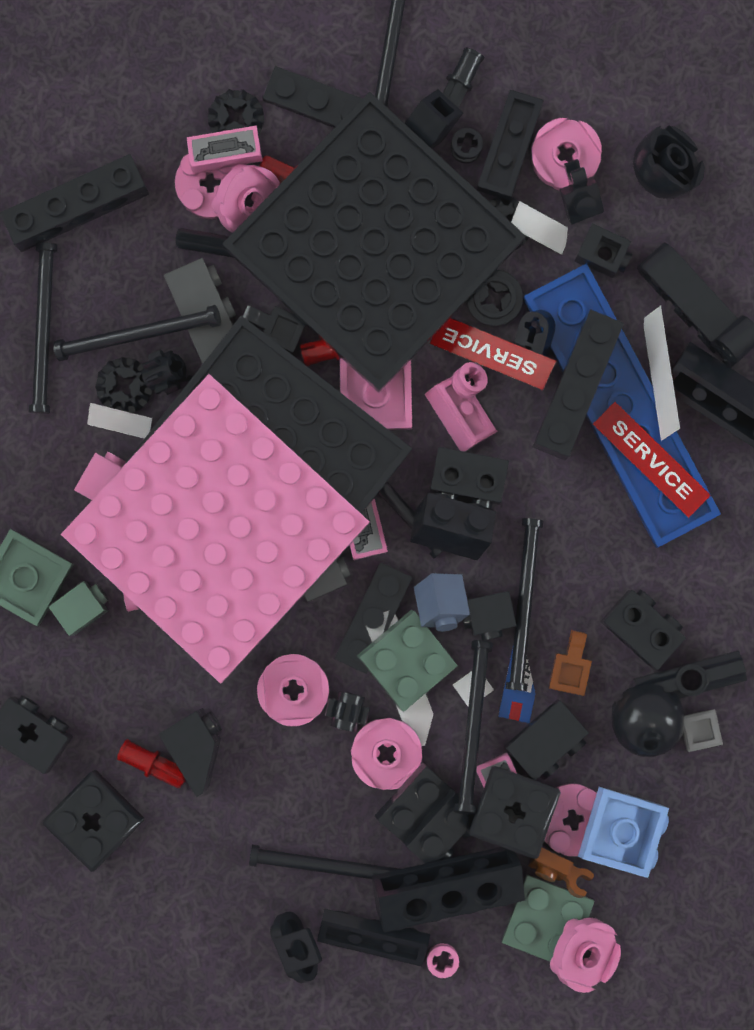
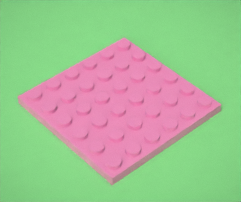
[61,374,370,684]

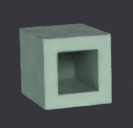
[48,581,109,636]

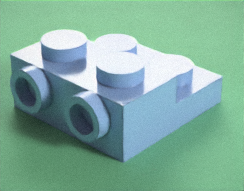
[578,787,669,878]

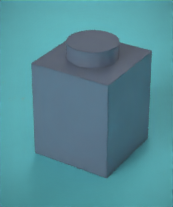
[414,573,470,632]

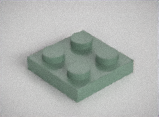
[0,529,74,626]
[357,610,458,712]
[501,874,595,962]

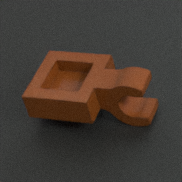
[548,630,592,696]
[528,848,594,898]

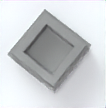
[683,709,723,752]

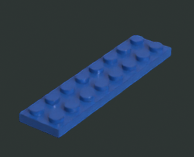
[523,263,721,548]

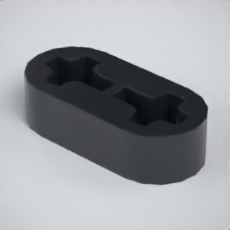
[514,310,556,357]

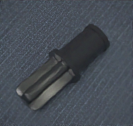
[443,47,485,108]

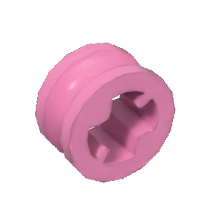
[452,362,488,398]
[427,943,459,978]

